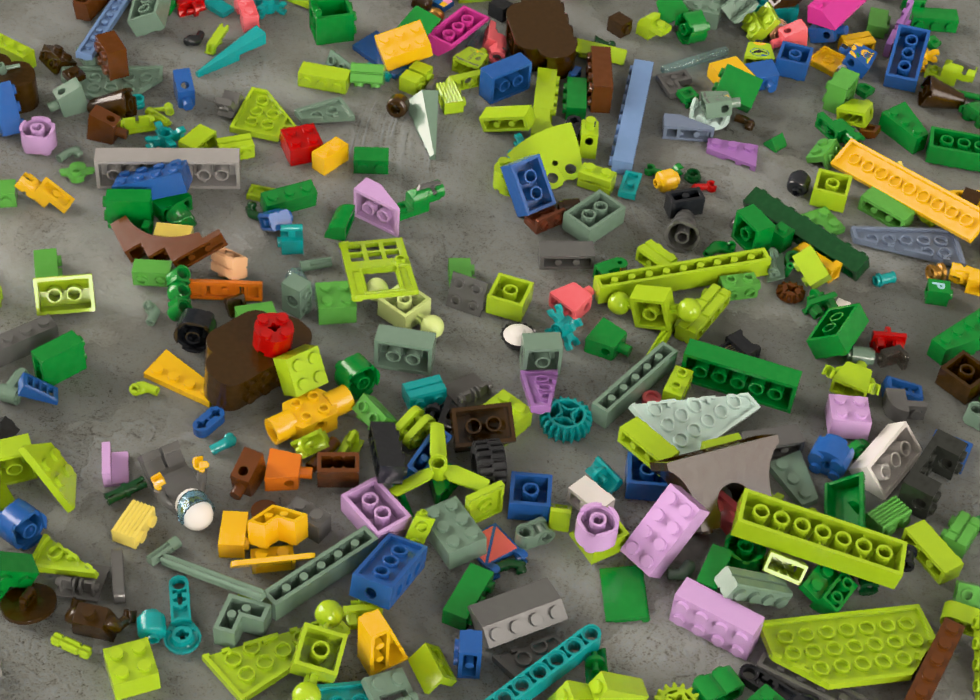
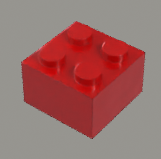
[280,123,323,167]

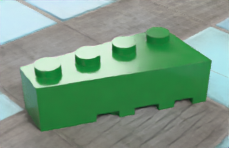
[926,308,980,365]

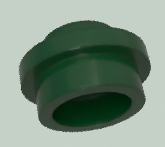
[684,168,701,184]

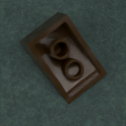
[450,402,516,453]

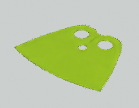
[507,122,582,189]

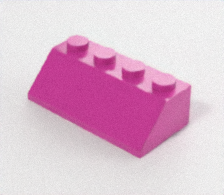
[807,0,867,31]
[427,5,490,56]

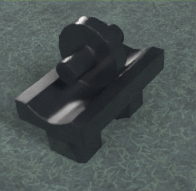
[425,396,458,433]

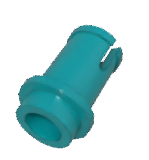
[872,271,897,287]

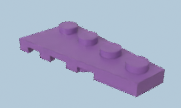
[882,0,914,58]
[520,369,558,414]

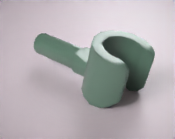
[0,62,20,75]

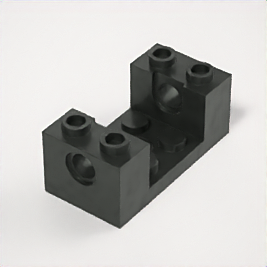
[898,429,968,520]

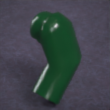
[245,201,260,221]

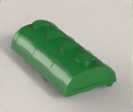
[824,471,866,527]

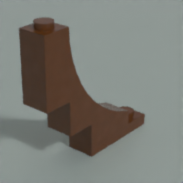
[110,215,228,267]

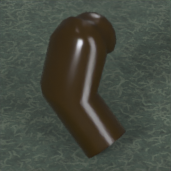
[734,113,755,131]

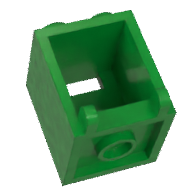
[309,0,357,45]

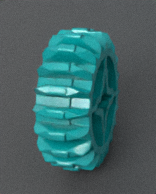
[539,395,593,444]

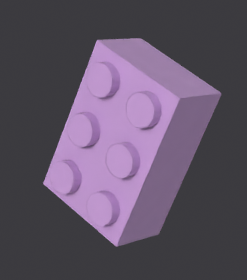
[341,476,412,544]

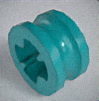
[132,94,145,110]

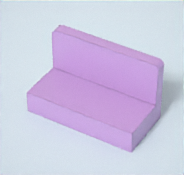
[102,442,129,487]

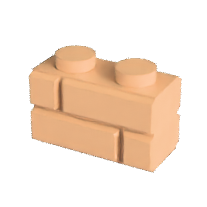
[211,247,248,280]

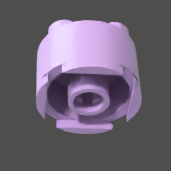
[19,116,57,156]
[574,502,620,553]

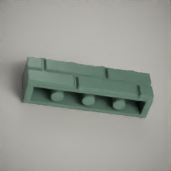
[714,566,793,609]

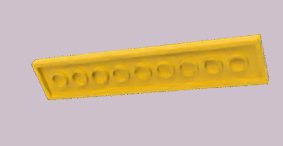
[830,138,980,244]

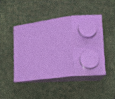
[353,177,400,237]

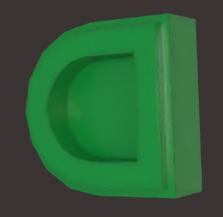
[855,83,875,99]
[141,219,154,234]

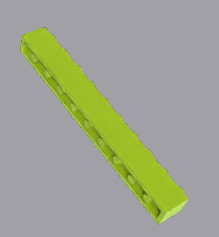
[593,247,772,304]

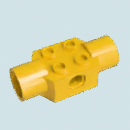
[264,385,355,445]

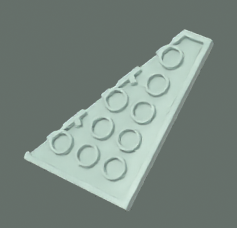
[628,392,761,455]

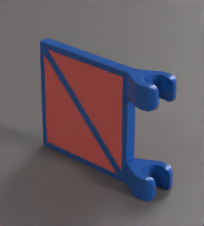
[476,523,528,580]

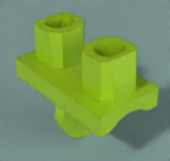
[290,428,330,459]
[343,599,383,630]

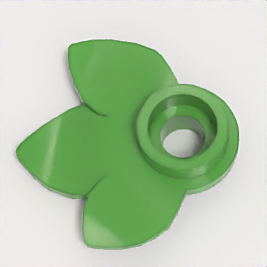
[59,161,95,183]

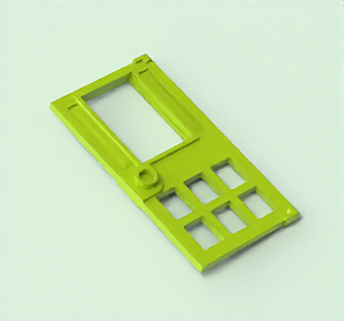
[338,237,419,302]

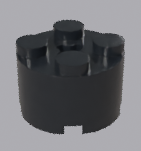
[174,308,217,353]

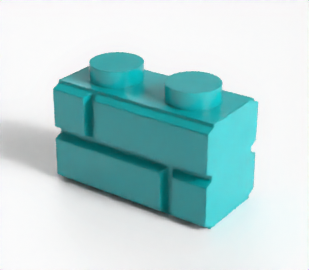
[401,374,447,410]

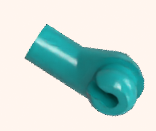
[209,433,237,455]

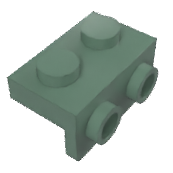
[720,0,759,24]

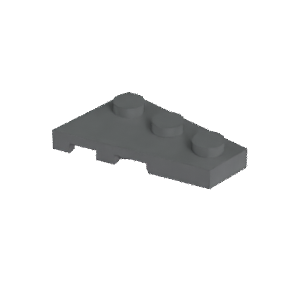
[492,634,564,689]

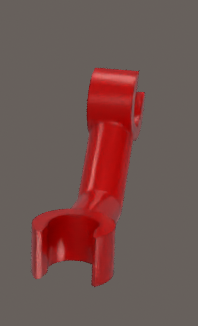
[691,180,717,193]

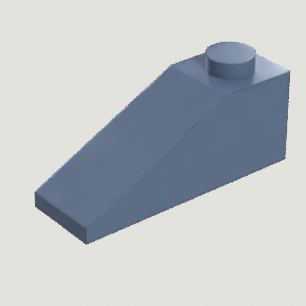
[662,113,715,142]

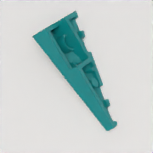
[195,25,266,78]

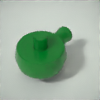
[927,35,942,50]

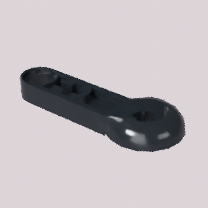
[738,664,819,700]

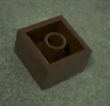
[935,350,980,405]

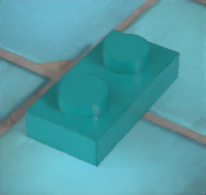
[618,170,643,200]

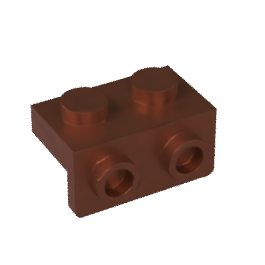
[524,205,566,235]

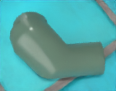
[56,146,83,163]
[143,300,160,326]

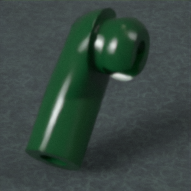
[495,559,527,575]

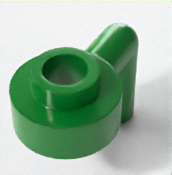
[784,250,798,277]
[848,439,870,460]

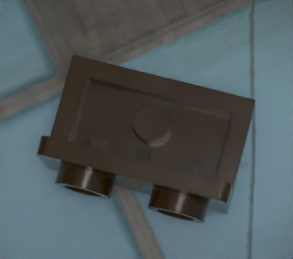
[39,44,77,75]

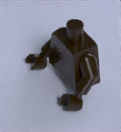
[65,597,137,642]

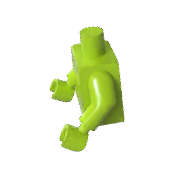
[821,360,881,397]

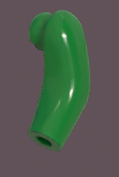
[703,241,736,257]

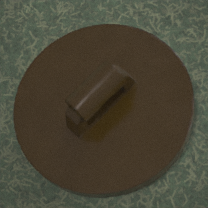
[0,583,57,625]

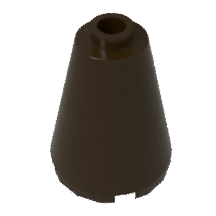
[917,75,966,109]
[87,88,137,120]

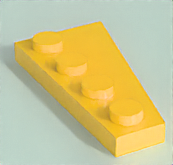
[143,349,212,408]

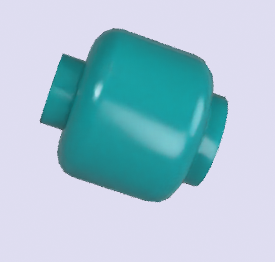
[136,609,167,644]

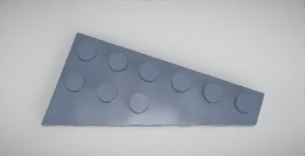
[850,226,966,266]

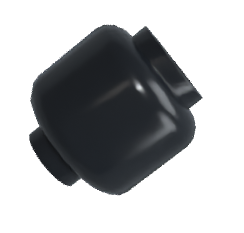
[787,170,811,196]

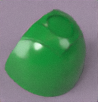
[166,200,197,227]

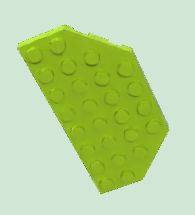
[760,604,936,690]

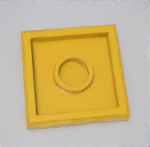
[810,45,845,77]

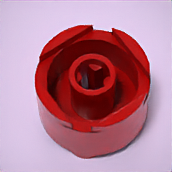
[252,312,294,358]

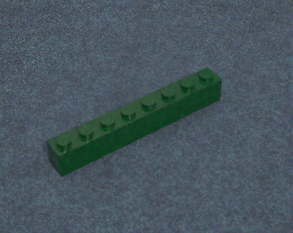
[743,186,870,281]

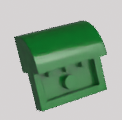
[798,564,858,614]

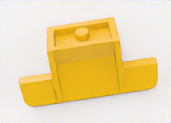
[230,545,316,574]

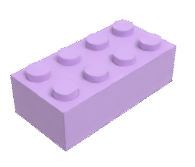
[620,483,710,579]
[669,577,765,661]

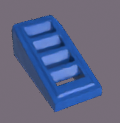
[18,372,58,405]
[881,376,924,401]

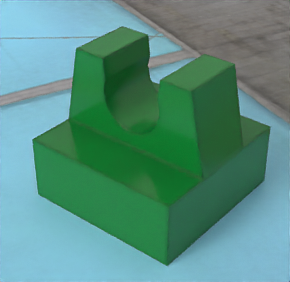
[676,86,699,109]

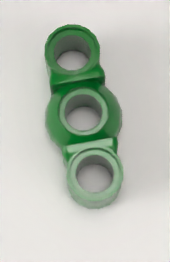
[166,265,192,322]

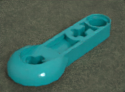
[163,575,202,655]

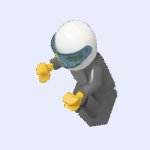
[137,440,215,531]

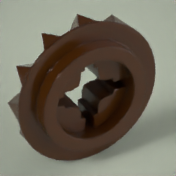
[776,281,806,304]

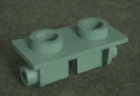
[326,49,351,70]
[767,247,785,283]

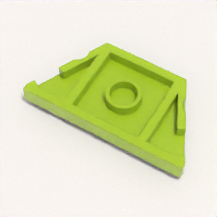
[18,442,77,513]

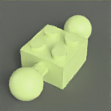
[366,278,444,338]

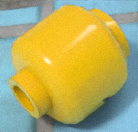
[653,168,680,193]

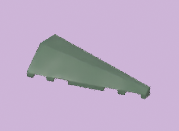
[408,90,439,160]

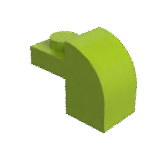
[636,12,672,40]

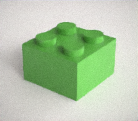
[822,67,860,114]
[315,281,357,325]

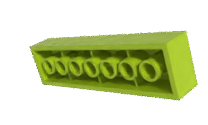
[730,488,908,589]

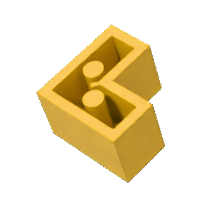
[247,504,308,549]

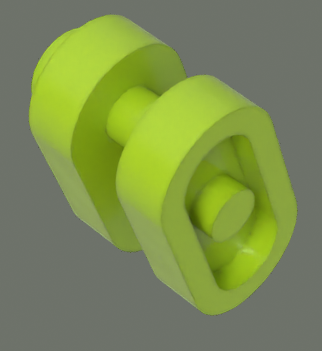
[395,405,436,450]

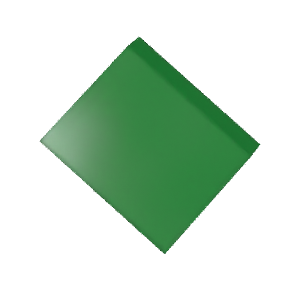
[763,132,787,153]

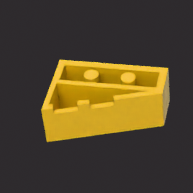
[357,609,409,676]

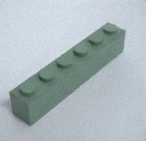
[591,341,678,429]
[262,525,379,621]

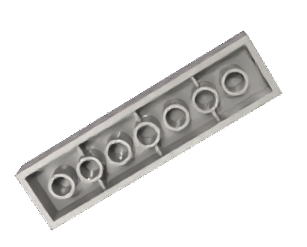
[94,148,241,189]

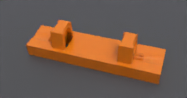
[188,279,263,301]

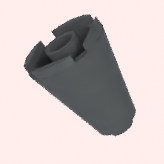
[664,209,700,253]

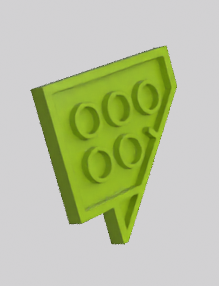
[229,87,296,142]

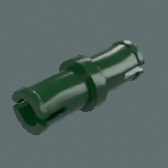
[103,476,148,506]

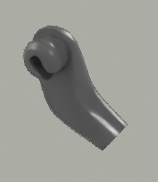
[425,77,448,90]

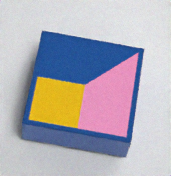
[432,0,454,12]

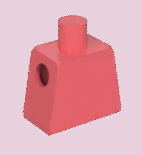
[770,19,808,49]
[549,282,594,319]

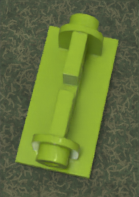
[121,114,156,135]
[337,429,365,452]
[405,509,435,545]

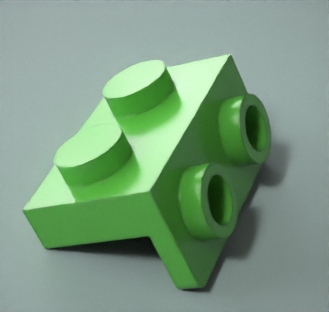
[806,138,842,170]

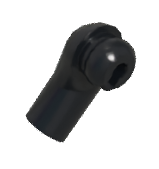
[184,30,205,46]

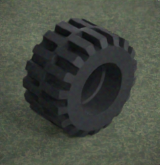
[471,438,507,486]

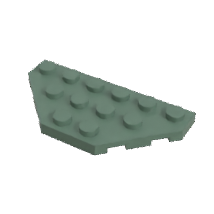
[61,66,163,100]

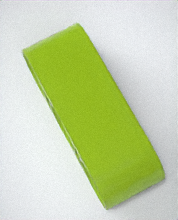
[940,600,980,638]

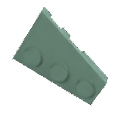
[769,450,819,508]

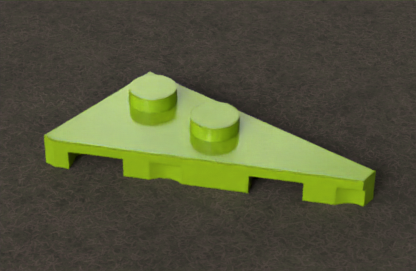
[32,534,99,579]

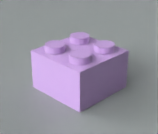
[825,394,872,440]

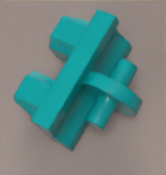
[585,456,623,495]

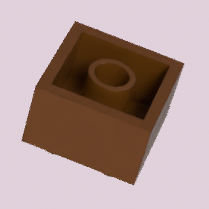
[94,30,129,81]

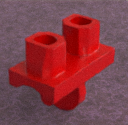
[176,0,206,18]
[869,326,907,355]

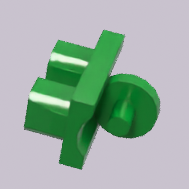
[802,288,838,320]
[584,648,608,684]

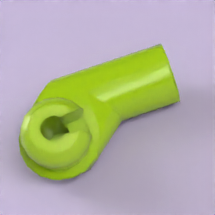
[129,381,160,396]

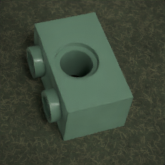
[281,272,312,319]

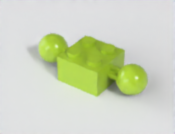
[607,284,701,331]
[289,600,348,700]

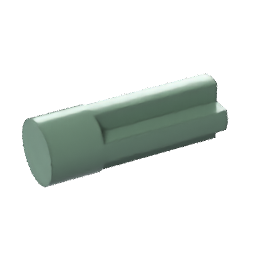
[299,256,332,272]
[146,536,182,567]

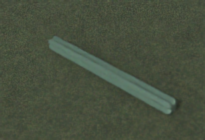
[160,553,267,602]

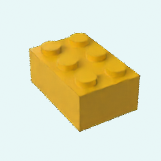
[374,20,433,72]

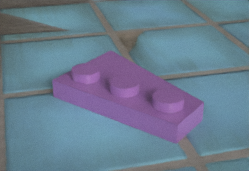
[706,137,758,172]

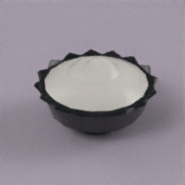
[500,322,536,351]

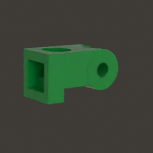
[592,257,628,278]

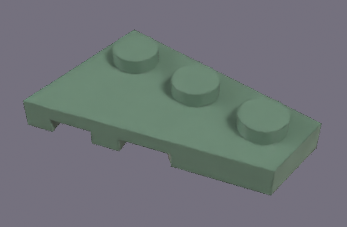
[294,96,355,124]

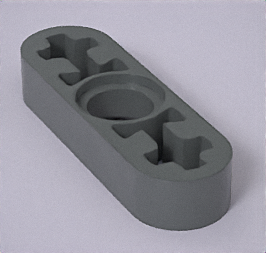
[111,548,126,604]

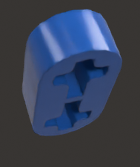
[193,406,225,438]

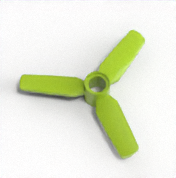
[389,422,490,497]

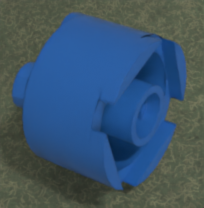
[807,434,855,481]
[0,498,47,550]

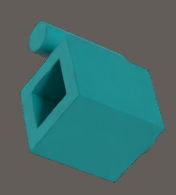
[277,224,304,255]

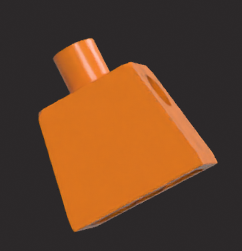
[264,448,313,491]

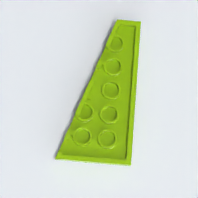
[201,620,350,700]

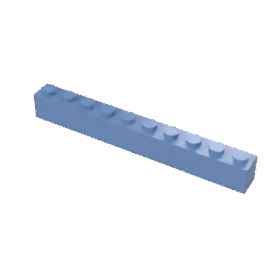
[608,59,654,175]

